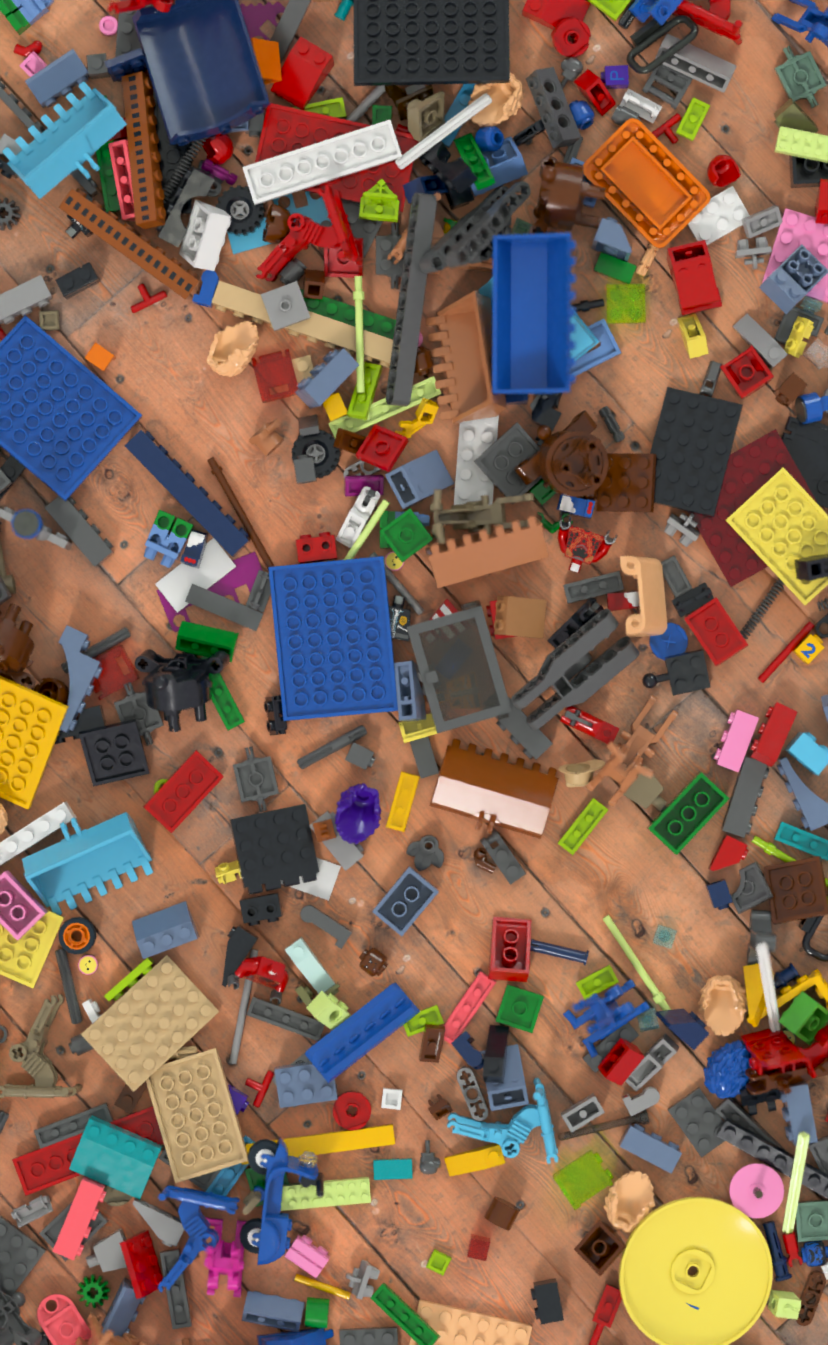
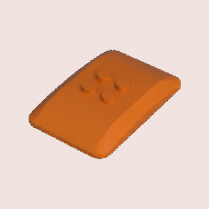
[583,118,711,248]

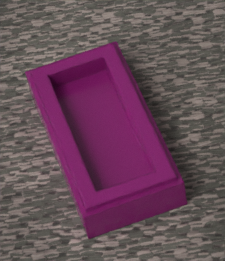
[344,475,384,497]

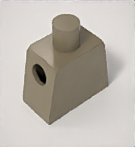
[623,764,667,811]

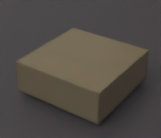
[39,310,60,331]

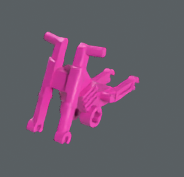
[204,1217,247,1297]

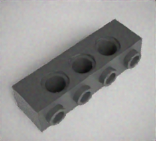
[526,67,581,149]

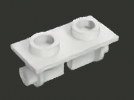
[619,88,662,124]

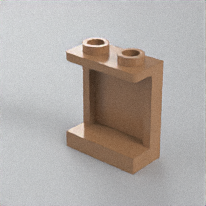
[494,596,546,639]

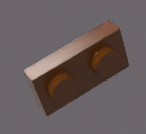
[333,428,366,454]
[419,1024,445,1063]
[114,1081,147,1114]

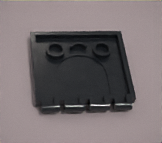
[781,416,828,509]
[229,804,319,895]

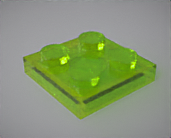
[606,284,646,324]

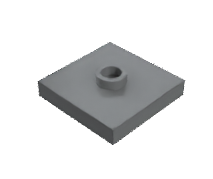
[261,281,311,332]

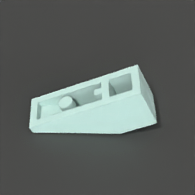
[285,937,335,994]

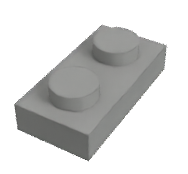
[742,205,783,238]

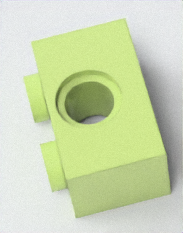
[306,991,351,1030]

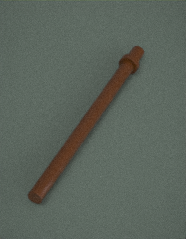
[207,457,274,571]

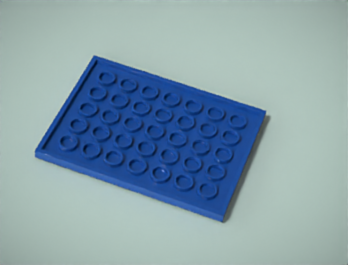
[0,315,142,502]
[268,556,398,721]

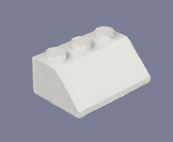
[179,200,231,271]

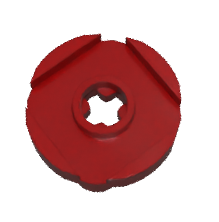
[551,17,591,57]
[333,1091,371,1131]

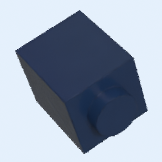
[705,879,733,910]

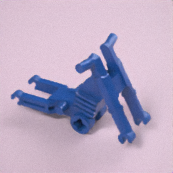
[771,0,828,48]
[563,979,650,1058]
[158,1185,240,1292]

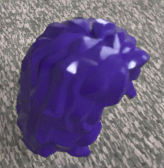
[335,783,381,845]

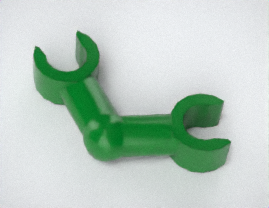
[537,512,573,533]

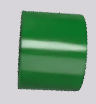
[305,1297,330,1329]

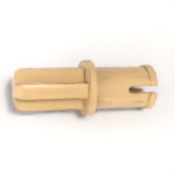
[169,1046,198,1060]

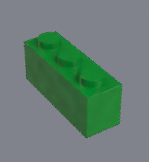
[175,621,239,662]

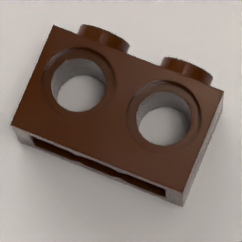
[774,372,808,406]

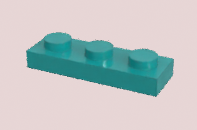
[774,821,828,861]

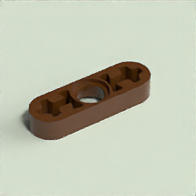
[795,1270,826,1326]

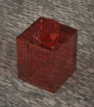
[467,1234,490,1261]

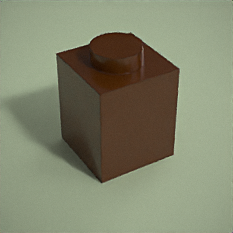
[303,269,325,299]

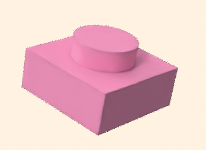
[20,51,47,77]

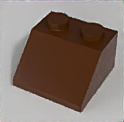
[574,1220,626,1276]

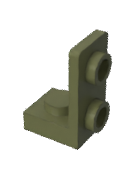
[295,982,340,1006]

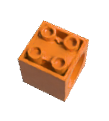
[250,38,282,85]

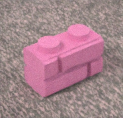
[284,1234,330,1278]

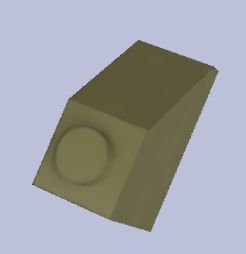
[774,98,818,133]

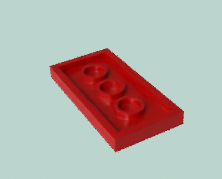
[143,750,224,833]

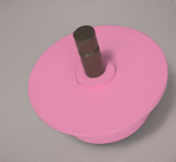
[729,1163,784,1218]

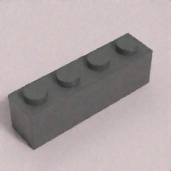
[45,496,114,568]
[483,691,553,760]
[721,757,770,838]

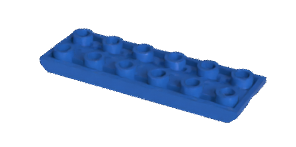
[305,983,420,1084]

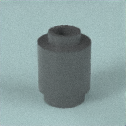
[611,105,641,126]
[279,257,307,285]
[68,1033,93,1056]

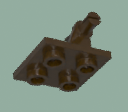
[385,85,434,121]

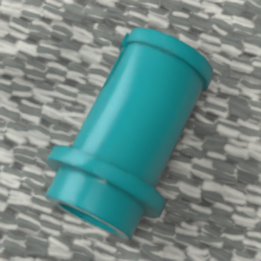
[334,0,354,21]

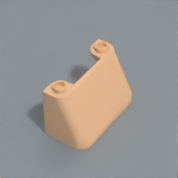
[620,556,667,638]

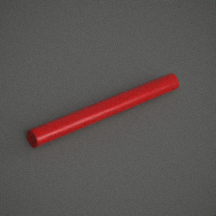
[757,621,815,683]

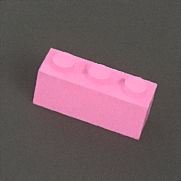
[714,710,759,772]

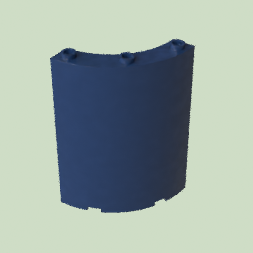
[132,0,270,146]

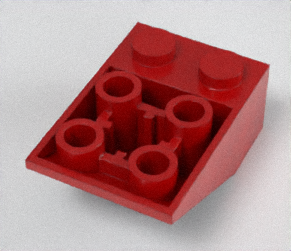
[667,240,719,310]

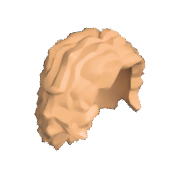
[468,73,523,127]
[207,321,259,377]
[698,975,747,1036]
[604,1171,655,1233]

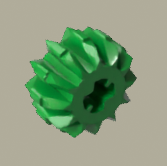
[77,1274,110,1308]

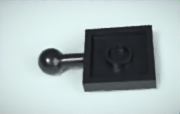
[642,649,711,696]

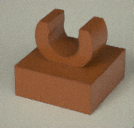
[313,819,336,843]

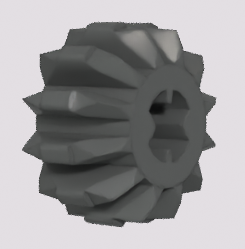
[0,197,21,231]

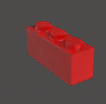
[750,702,798,767]

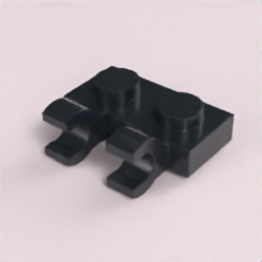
[740,1088,780,1116]

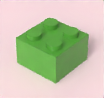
[778,991,828,1045]

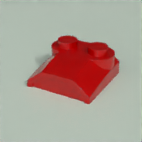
[720,345,774,399]

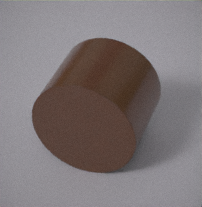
[484,1197,520,1231]

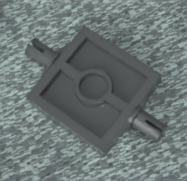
[375,223,405,289]
[114,682,164,746]
[233,746,279,812]

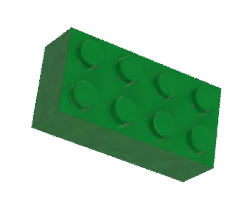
[647,771,730,855]

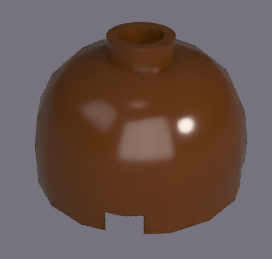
[262,204,295,243]
[34,678,69,705]

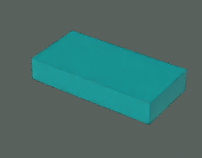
[373,1158,413,1180]

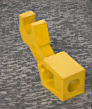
[395,398,439,438]

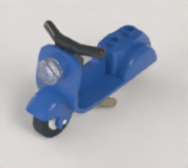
[240,1138,324,1265]

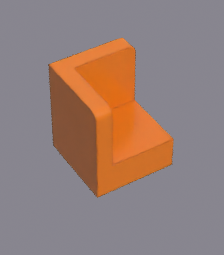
[85,342,116,371]

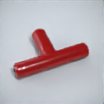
[652,113,682,144]
[131,283,167,313]
[245,1070,275,1108]

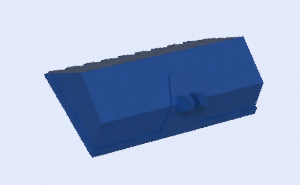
[492,233,576,395]

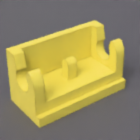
[399,713,437,743]

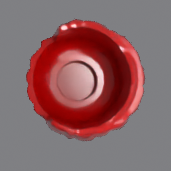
[201,134,234,164]
[707,155,741,187]

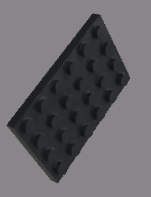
[650,387,743,517]

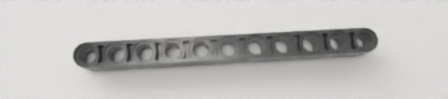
[386,193,437,407]

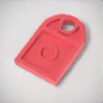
[37,1294,91,1345]

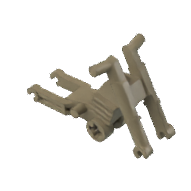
[430,489,534,544]
[0,994,82,1099]

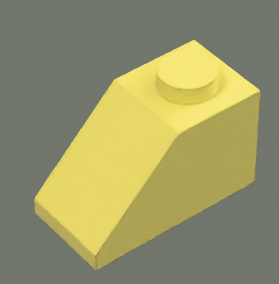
[677,313,709,359]

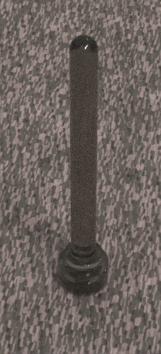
[558,1109,650,1141]

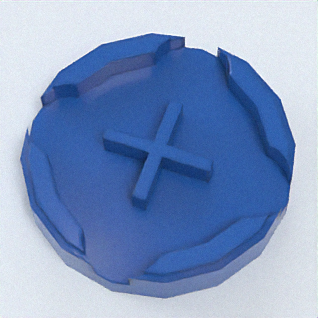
[649,623,688,661]

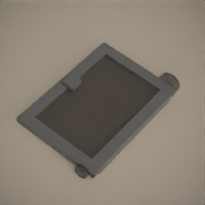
[407,600,512,734]

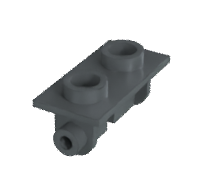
[246,570,271,613]

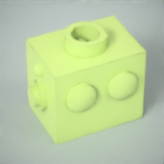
[768,1290,801,1319]

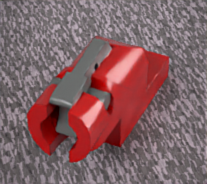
[560,706,620,744]

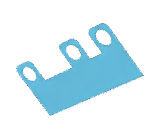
[227,191,332,254]

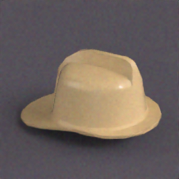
[559,760,605,787]

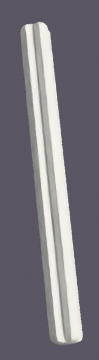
[395,93,492,170]
[756,942,781,1032]

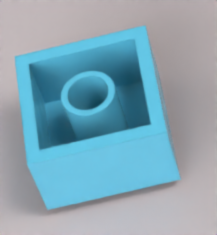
[784,732,828,775]

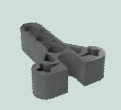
[747,909,776,965]

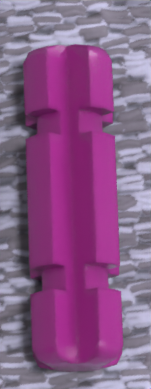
[201,159,238,185]

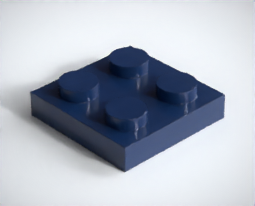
[104,48,147,82]

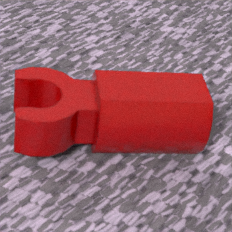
[782,1231,803,1268]

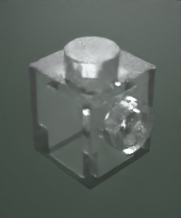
[803,338,828,370]

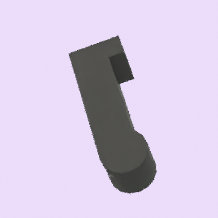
[300,905,353,949]

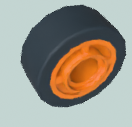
[58,917,97,955]

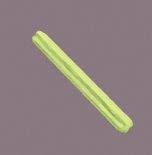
[782,1132,810,1234]

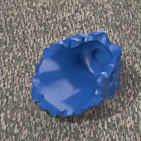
[703,1040,751,1099]

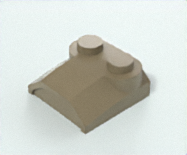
[407,91,445,142]

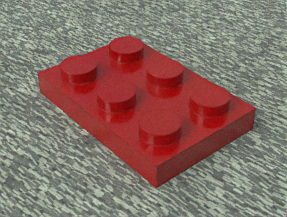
[684,597,749,667]
[120,1230,163,1299]

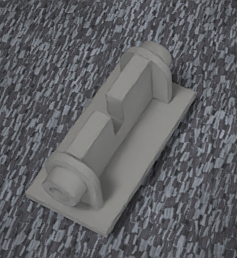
[11,1195,53,1228]

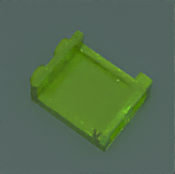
[553,1150,614,1210]

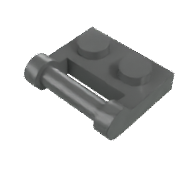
[642,64,693,110]

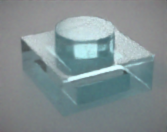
[800,296,823,314]
[652,924,677,949]
[637,1008,659,1032]

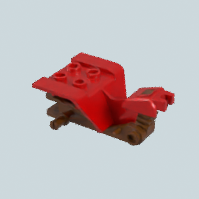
[741,1025,828,1095]

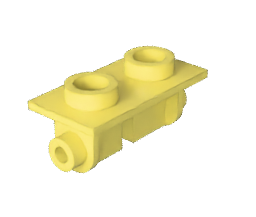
[784,316,814,358]
[215,860,241,884]

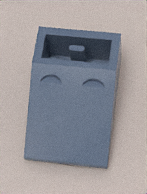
[759,244,828,314]
[385,449,454,510]
[480,1044,529,1111]

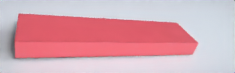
[443,971,497,1045]

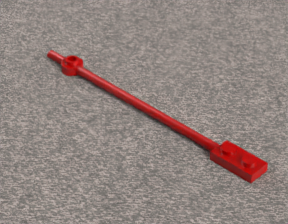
[589,1284,622,1345]

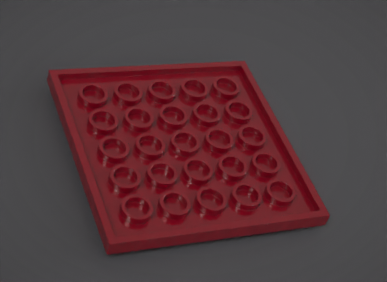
[688,429,818,587]

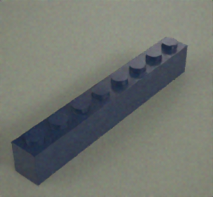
[125,430,250,558]

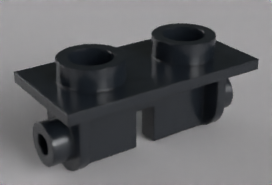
[672,583,714,618]
[264,695,288,736]

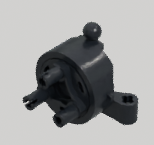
[135,649,230,732]

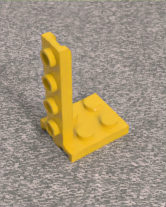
[746,969,828,1024]

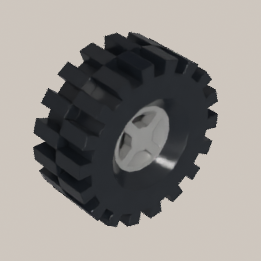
[216,185,265,236]
[291,430,340,479]

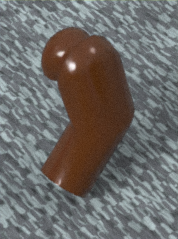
[473,848,496,874]

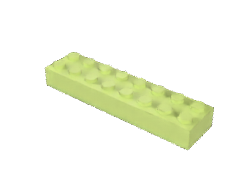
[774,126,828,163]
[280,1177,371,1211]

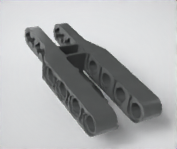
[420,181,531,274]
[511,609,640,730]

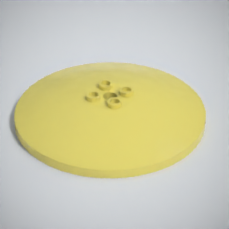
[619,1197,773,1345]

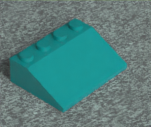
[69,1115,163,1200]

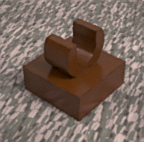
[428,1094,453,1120]

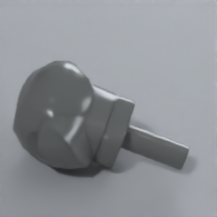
[561,57,583,89]
[420,1140,441,1174]

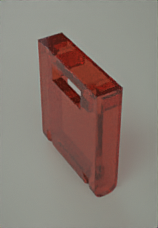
[251,349,298,403]
[92,645,140,701]

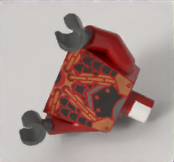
[557,516,618,573]
[227,956,289,1005]

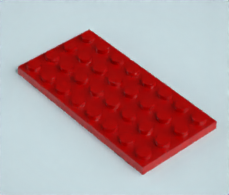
[255,103,418,213]

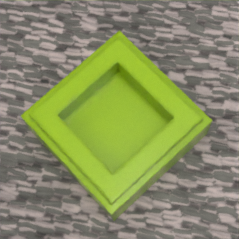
[426,1249,452,1276]

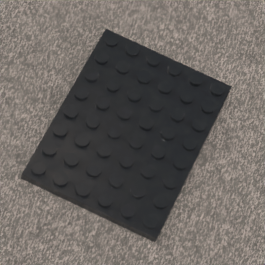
[354,0,510,86]

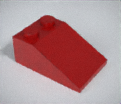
[522,0,590,39]
[271,37,335,110]
[488,917,531,982]

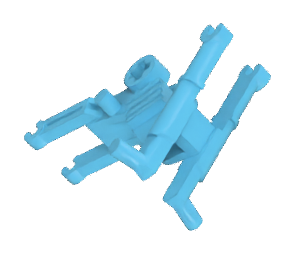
[447,1078,558,1164]

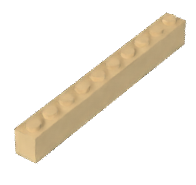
[212,281,393,368]

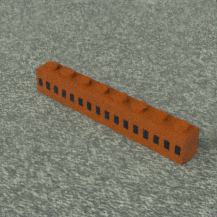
[121,71,166,229]
[59,188,199,300]

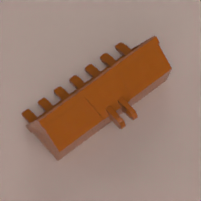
[430,739,559,839]

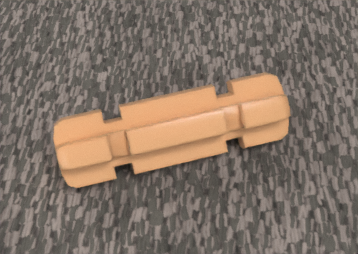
[636,244,659,276]

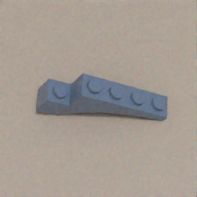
[58,625,103,734]
[776,757,828,831]

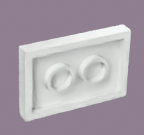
[687,186,750,246]

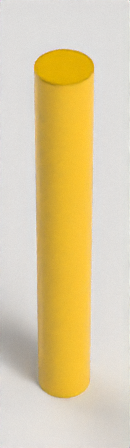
[294,1273,351,1300]

